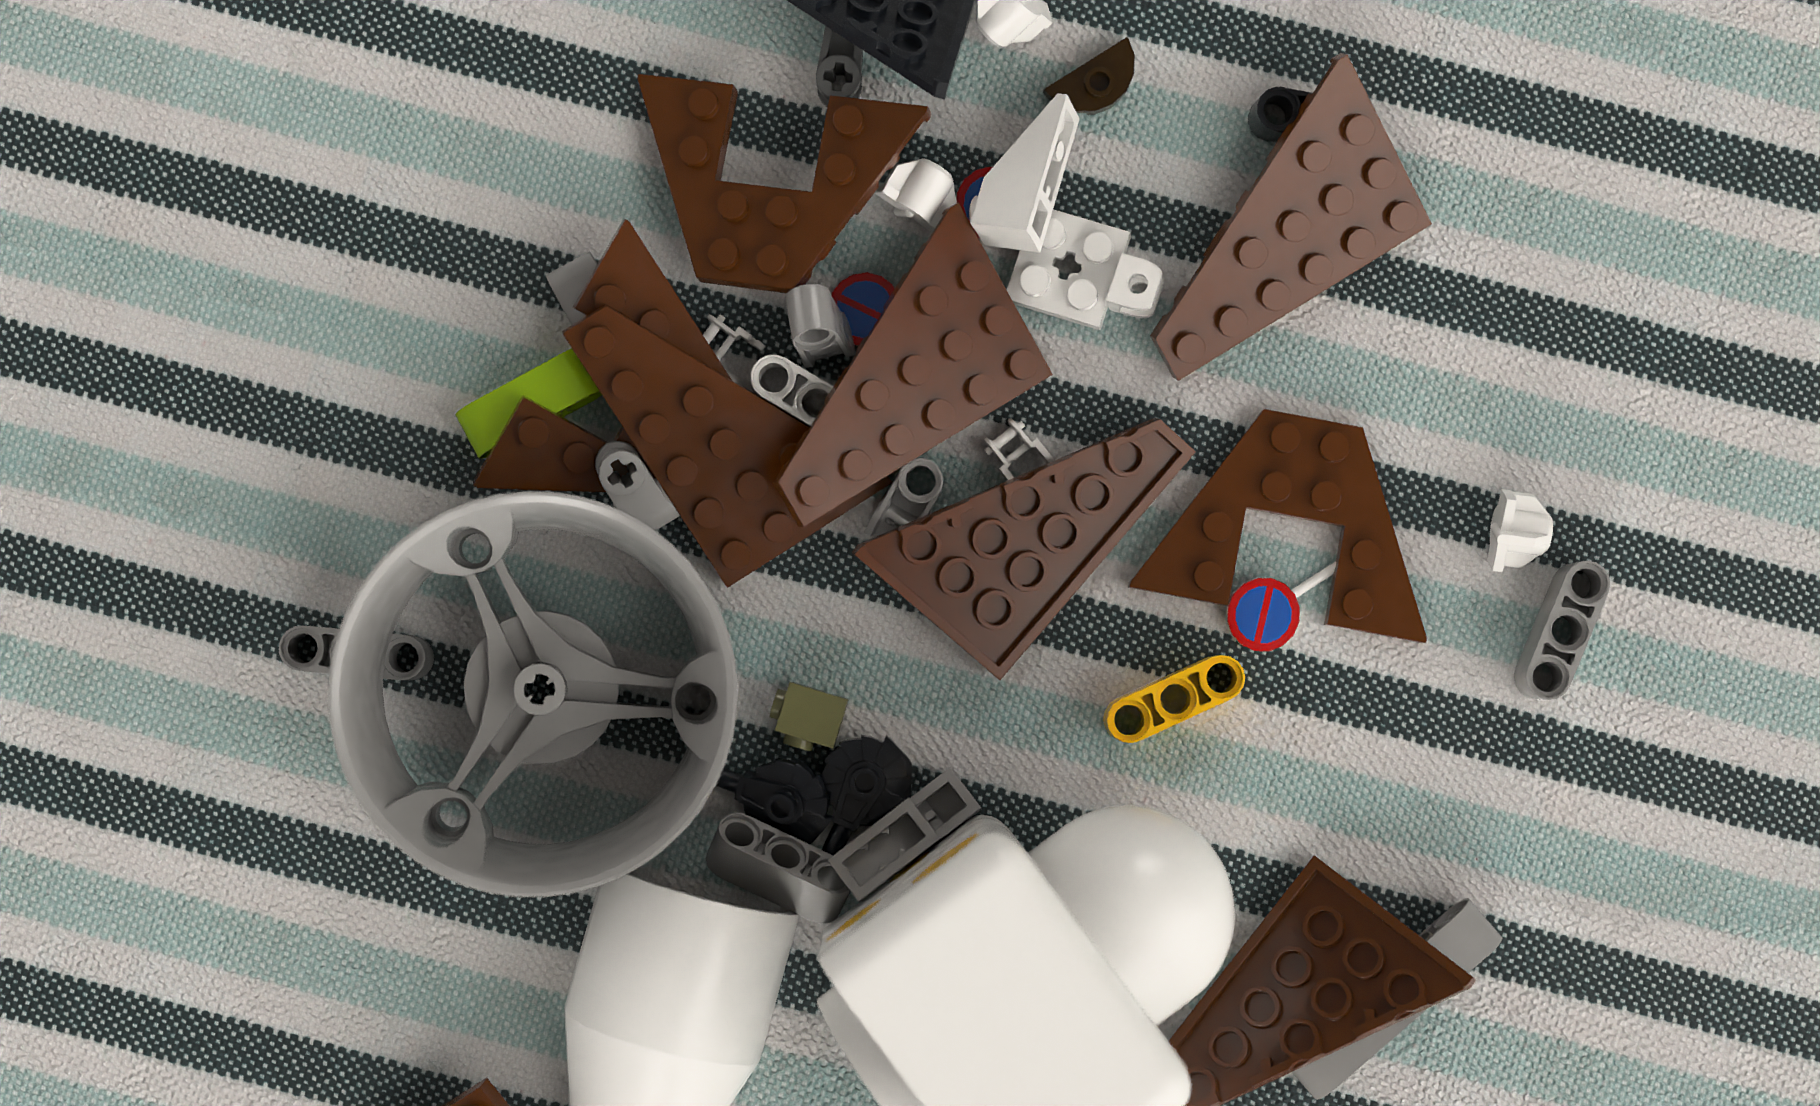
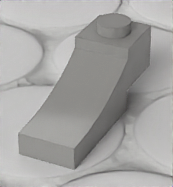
[827,767,982,902]

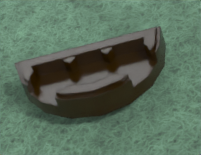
[1043,37,1135,115]

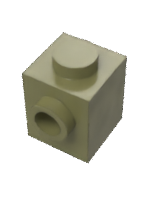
[769,682,849,751]

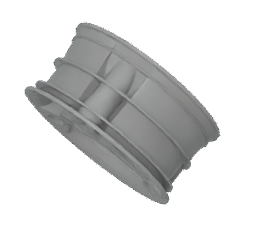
[328,491,738,897]

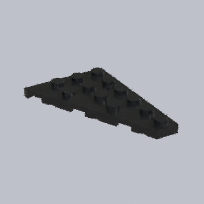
[787,0,976,100]

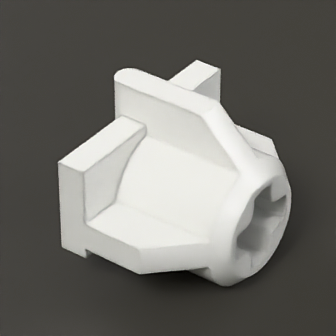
[976,0,1053,47]
[875,158,957,232]
[1487,489,1553,572]

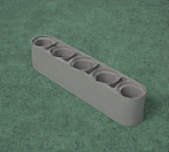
[1292,898,1503,1100]

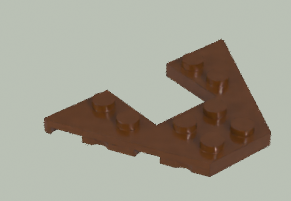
[637,74,931,293]
[473,219,732,492]
[1128,409,1427,643]

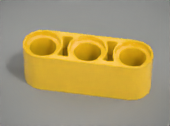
[1103,655,1245,743]

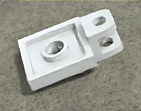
[1007,209,1164,330]

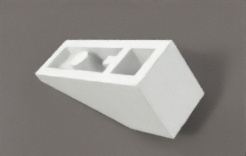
[969,93,1080,253]

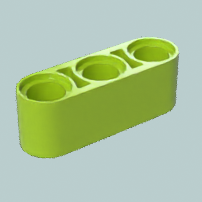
[455,349,602,459]

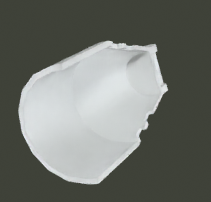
[564,873,800,1106]

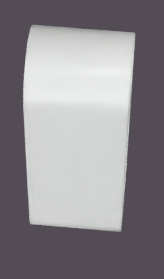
[751,355,833,427]

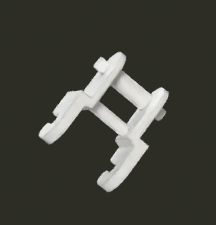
[703,314,765,384]
[983,418,1054,481]

